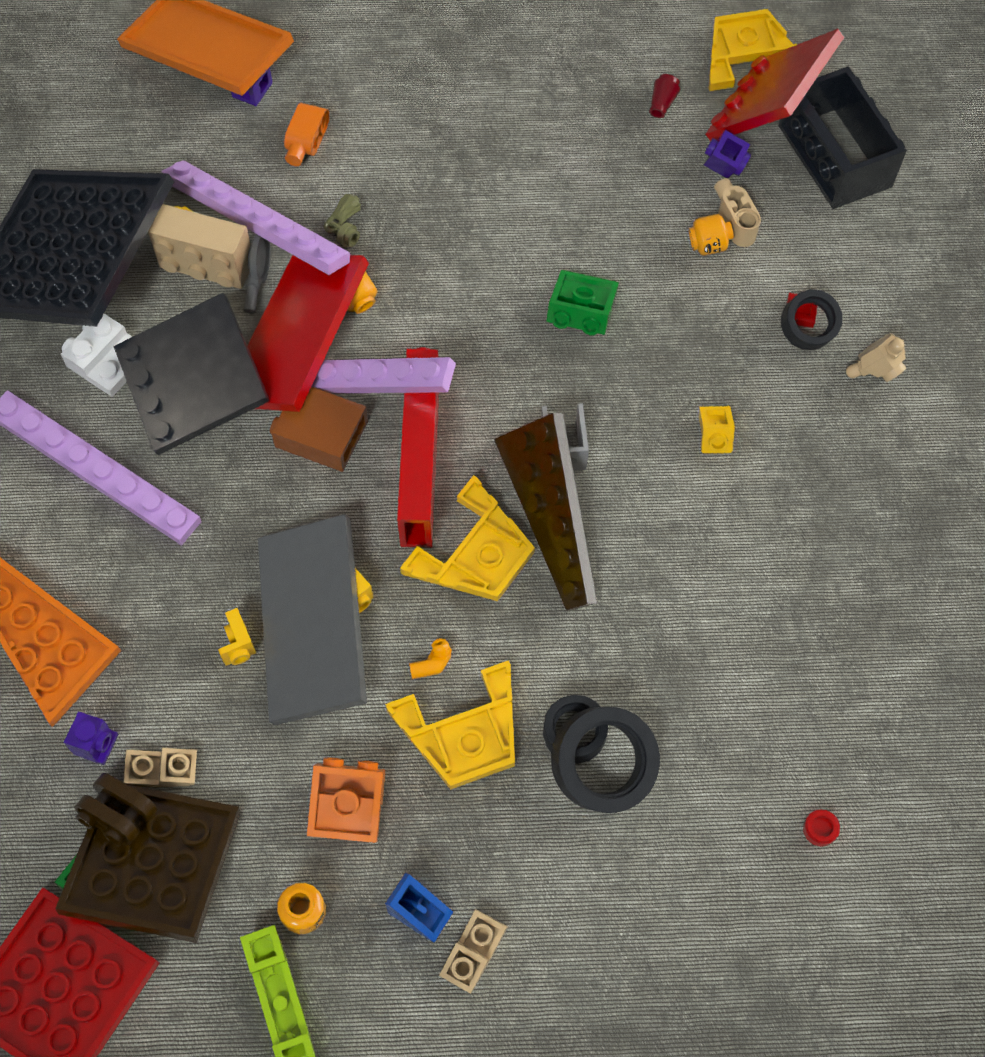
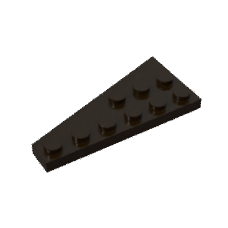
[494,413,597,610]

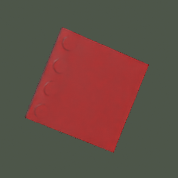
[705,29,844,141]
[0,887,160,1057]

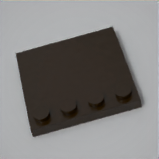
[55,785,241,943]

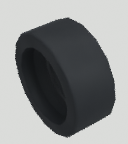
[781,289,843,350]
[543,695,608,764]

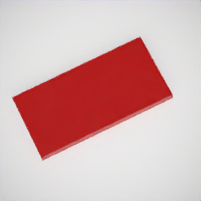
[248,255,369,412]

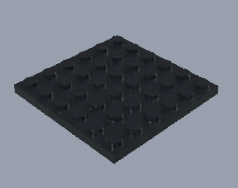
[0,169,174,327]

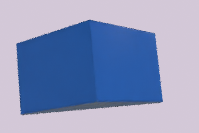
[385,873,453,942]

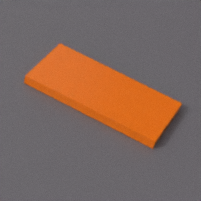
[117,0,294,96]

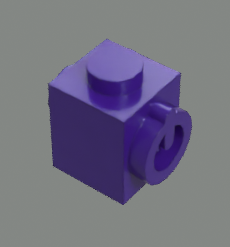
[704,130,751,178]

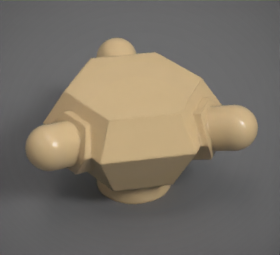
[846,333,906,382]

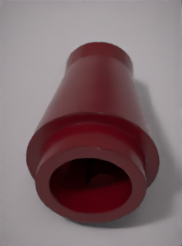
[649,74,680,118]

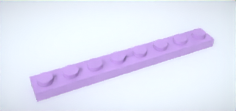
[162,160,350,275]
[0,390,202,545]

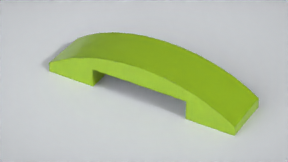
[240,925,316,1057]

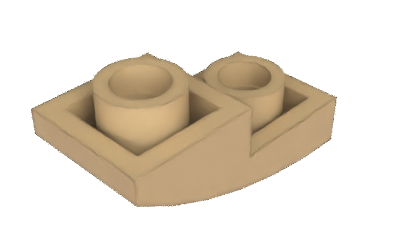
[123,748,197,787]
[439,909,508,994]

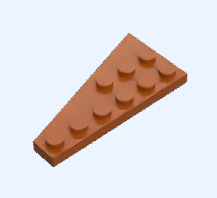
[0,557,121,727]

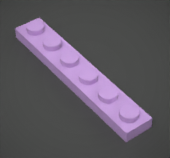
[311,357,456,393]

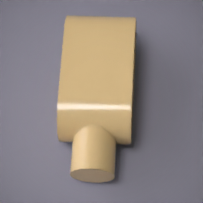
[714,178,761,247]

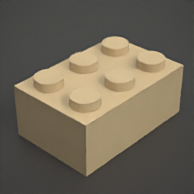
[148,204,250,289]

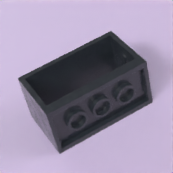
[778,66,907,209]

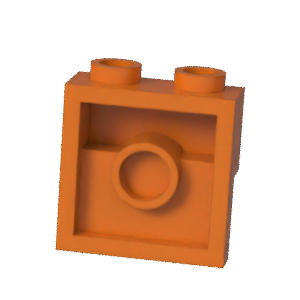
[307,757,386,843]

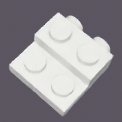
[61,314,132,397]

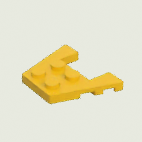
[709,9,797,91]
[400,475,535,601]
[385,660,515,790]

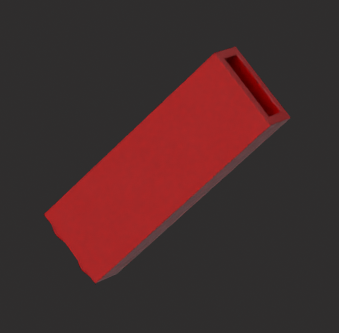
[397,347,439,548]

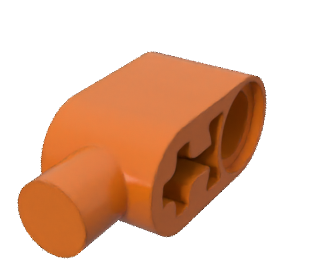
[284,102,329,166]

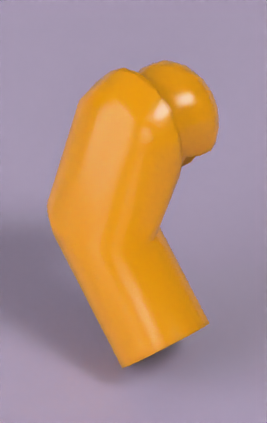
[409,639,452,679]

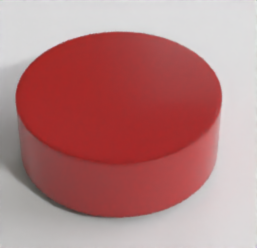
[803,809,840,847]

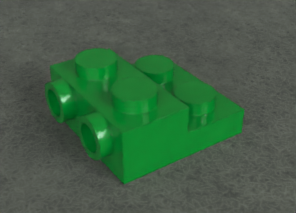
[546,270,619,335]

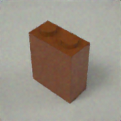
[270,387,368,472]

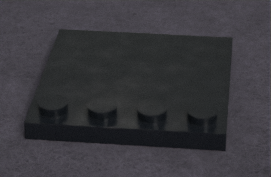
[113,293,270,455]

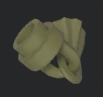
[323,194,361,247]

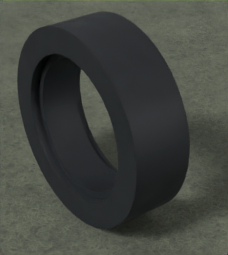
[551,707,660,813]

